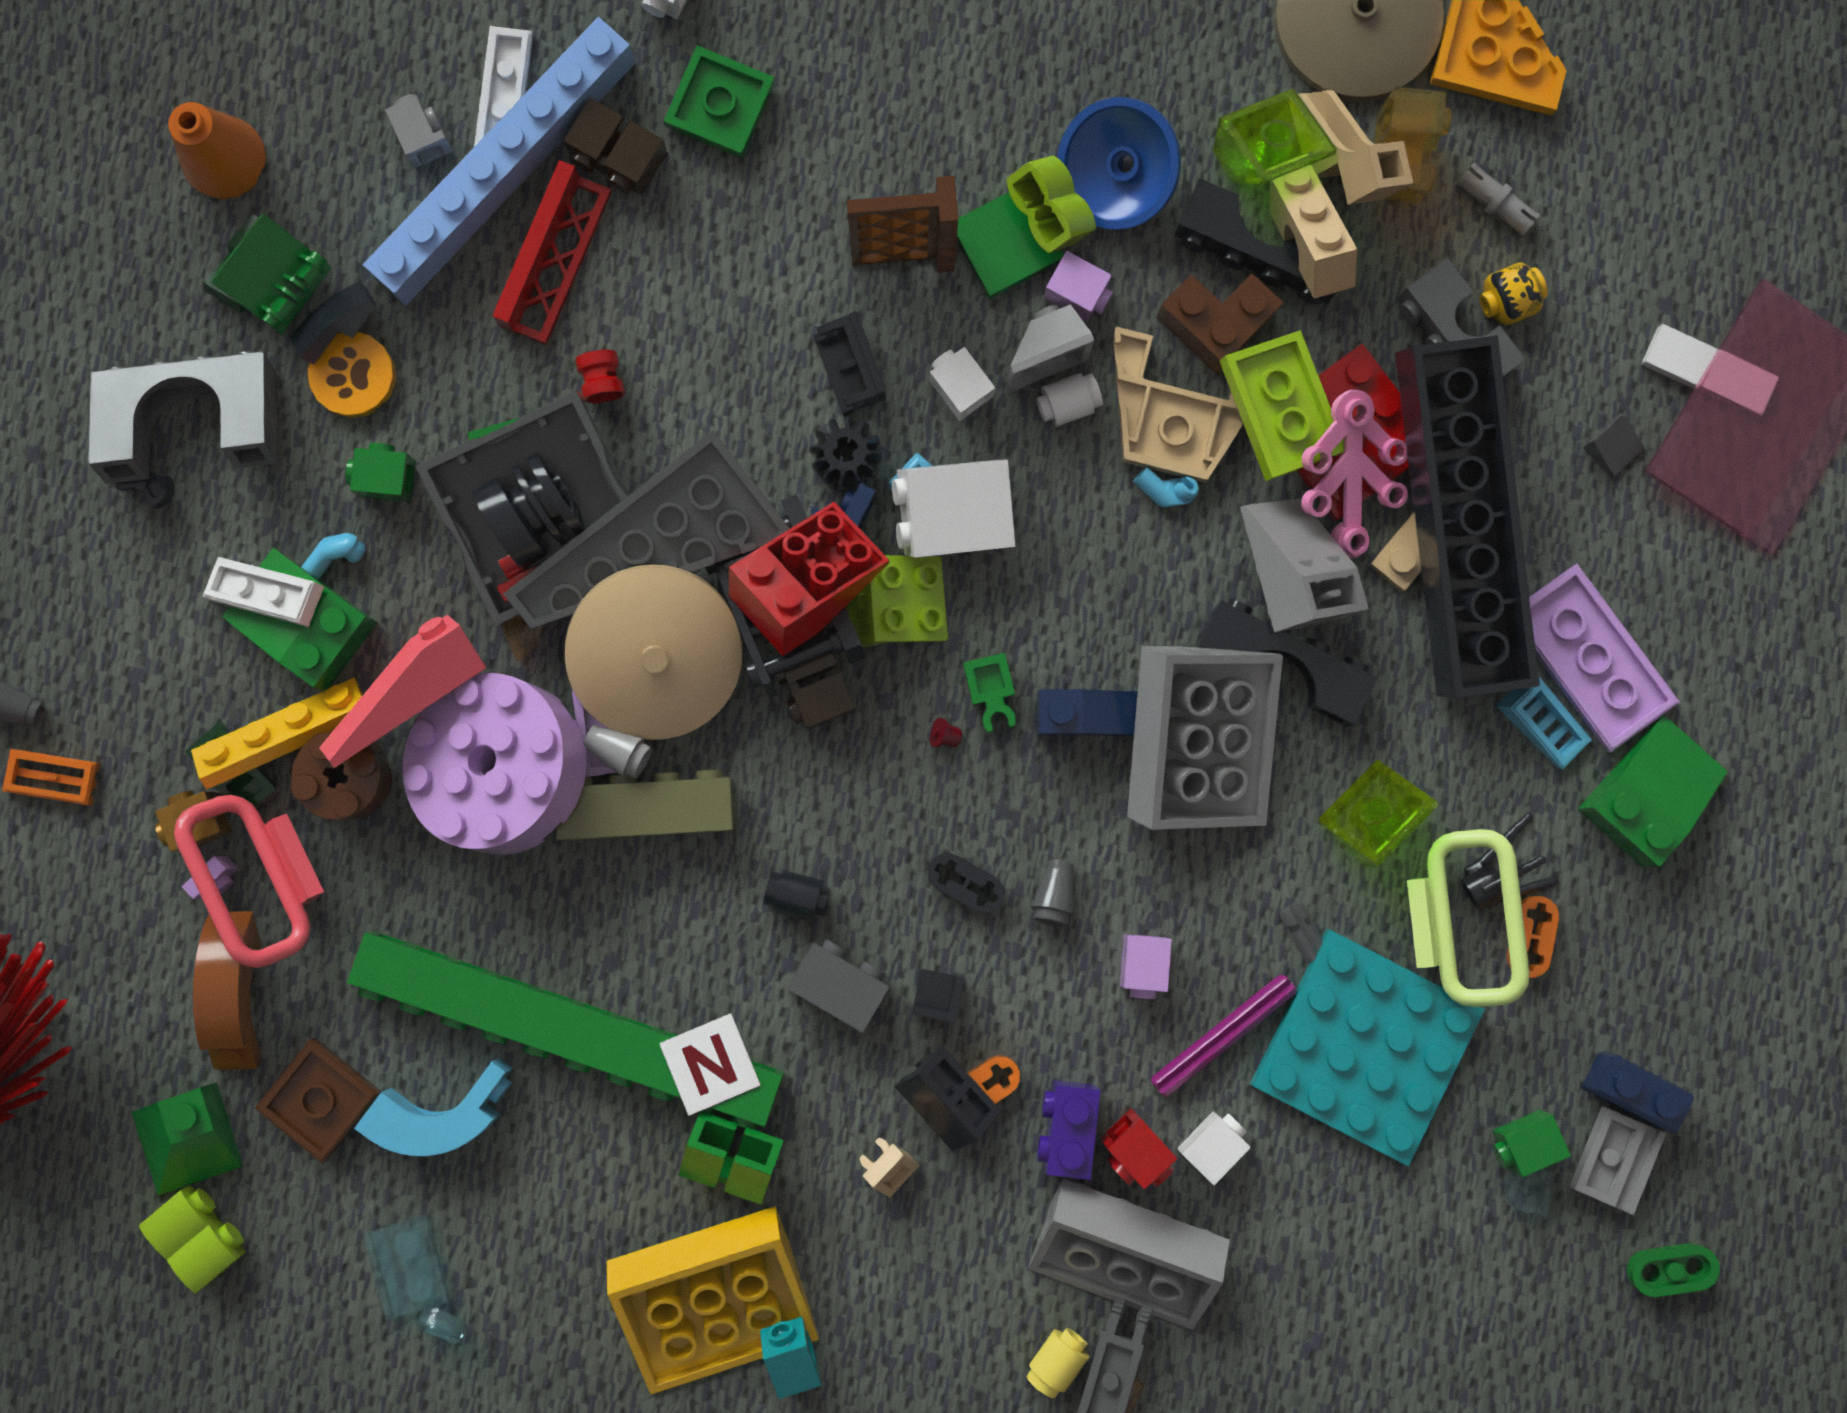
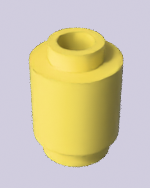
[1026,1328,1090,1399]

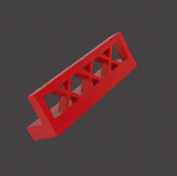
[492,160,612,345]

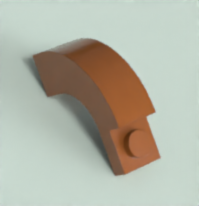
[193,911,261,1070]

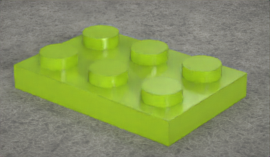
[1219,330,1344,481]

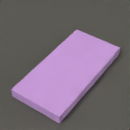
[1529,564,1680,753]

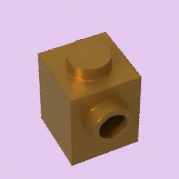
[155,790,233,852]

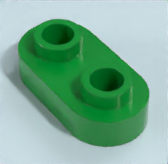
[1626,1243,1720,1297]

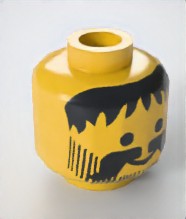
[1479,262,1548,326]

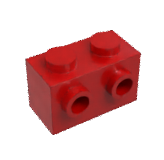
[1099,1108,1177,1190]

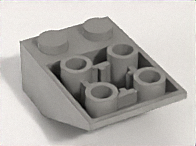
[1240,498,1369,633]

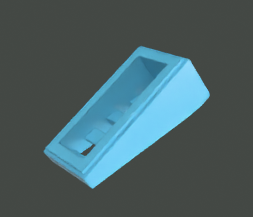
[1497,678,1592,770]

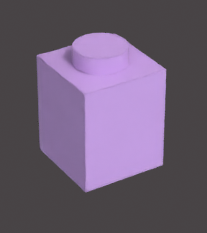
[1044,251,1113,322]
[1120,934,1172,999]

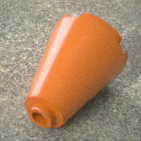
[168,102,266,200]

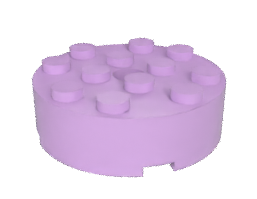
[403,673,587,855]

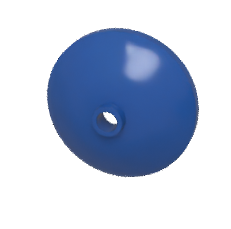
[1057,97,1181,229]

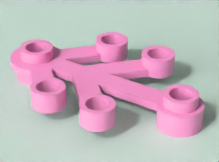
[1301,390,1408,558]

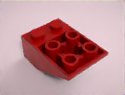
[729,502,889,656]

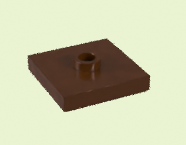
[254,1037,382,1164]

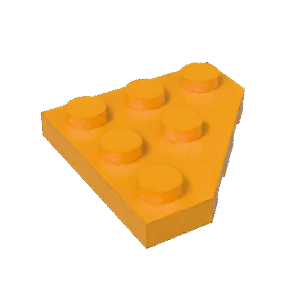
[1430,0,1567,116]

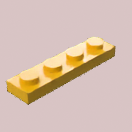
[191,677,363,790]

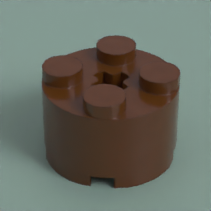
[291,732,392,821]

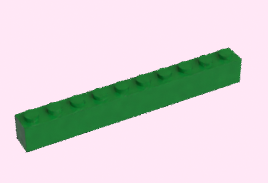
[347,931,784,1130]

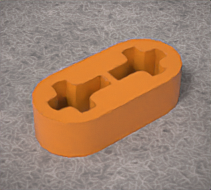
[1507,896,1559,978]
[967,1055,1020,1104]

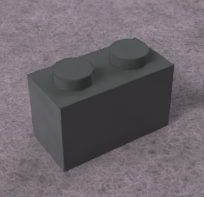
[787,939,890,1033]

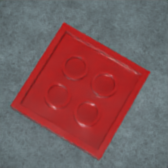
[1297,343,1409,521]

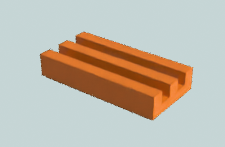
[2,749,100,806]

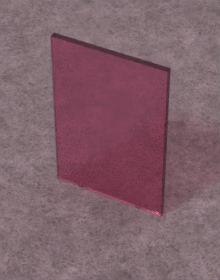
[1645,279,1847,554]

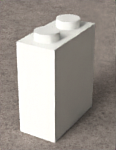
[892,460,1015,558]

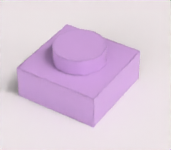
[182,856,239,899]

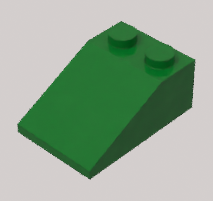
[222,548,378,691]
[1578,714,1728,867]

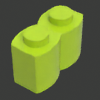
[1006,155,1096,253]
[138,1185,246,1294]

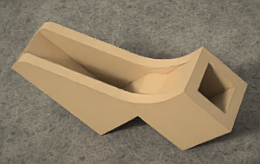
[1289,90,1413,205]

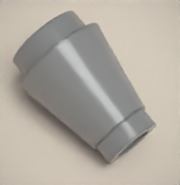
[583,724,652,779]

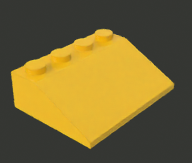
[607,1206,819,1395]

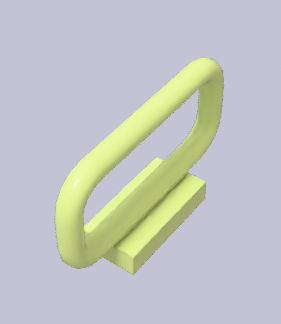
[1407,829,1530,1007]

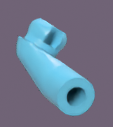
[1133,467,1199,508]
[301,533,366,580]

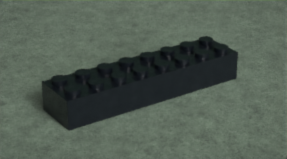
[1395,335,1540,699]

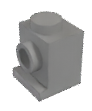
[385,94,453,168]

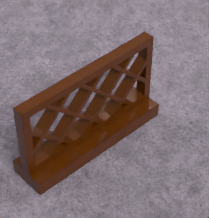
[846,175,958,273]

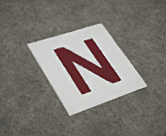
[659,1013,760,1116]

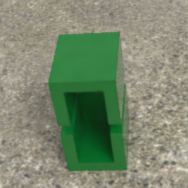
[678,1111,784,1205]

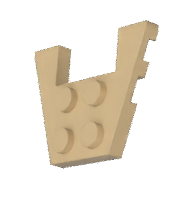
[1113,327,1243,483]

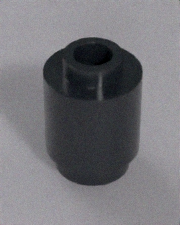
[763,870,830,923]

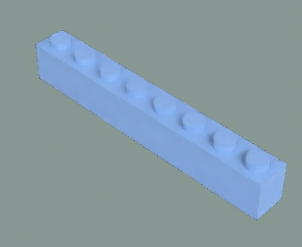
[363,17,636,306]

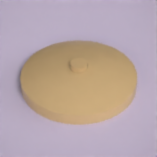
[565,564,742,740]

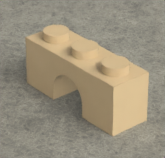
[1270,163,1357,299]

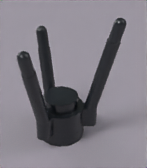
[1460,813,1558,910]

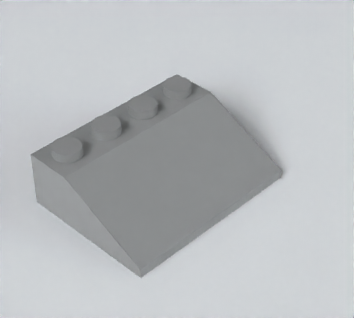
[1127,646,1283,830]

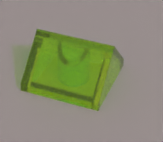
[1317,759,1439,867]

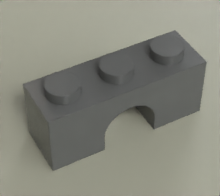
[1397,258,1526,377]

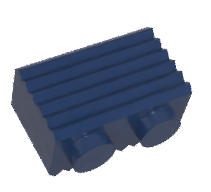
[1581,1051,1694,1134]

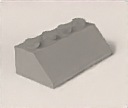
[1028,1178,1230,1330]

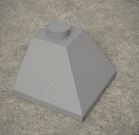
[1006,304,1095,393]

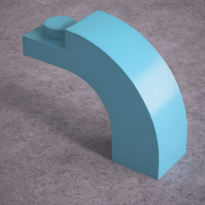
[354,1058,513,1156]

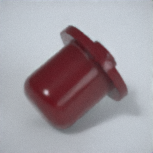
[929,718,963,748]

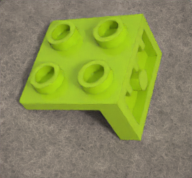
[845,555,948,648]

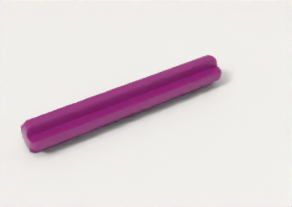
[1151,974,1296,1097]

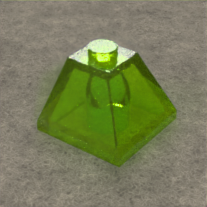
[1213,88,1337,185]

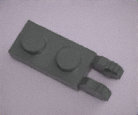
[1077,1296,1152,1413]

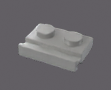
[1569,1106,1666,1215]

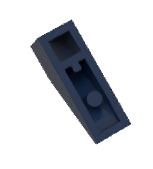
[1036,689,1138,736]

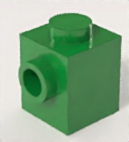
[345,443,416,502]
[1492,1110,1571,1177]

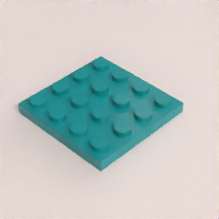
[1250,929,1485,1167]

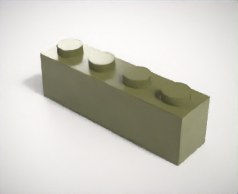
[556,770,736,841]

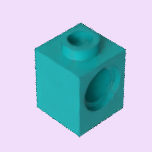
[760,1316,822,1399]

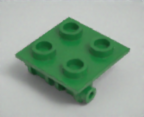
[210,213,332,335]

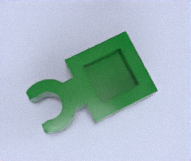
[963,653,1016,733]

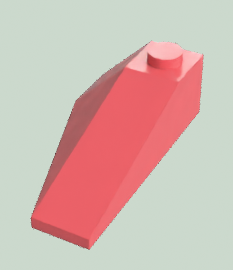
[319,615,486,768]

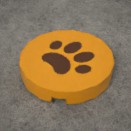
[308,332,396,418]

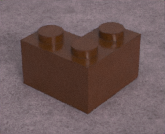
[1156,273,1283,375]

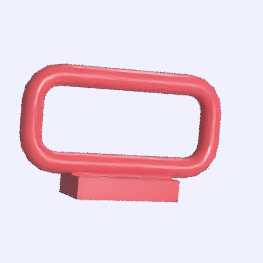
[174,795,324,968]

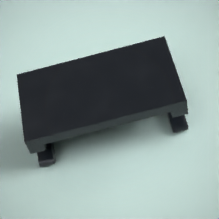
[813,311,886,415]
[895,1046,1001,1151]

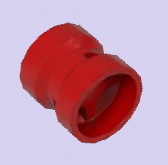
[575,349,626,404]

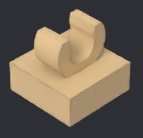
[860,1138,920,1197]

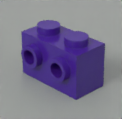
[1037,1080,1101,1180]

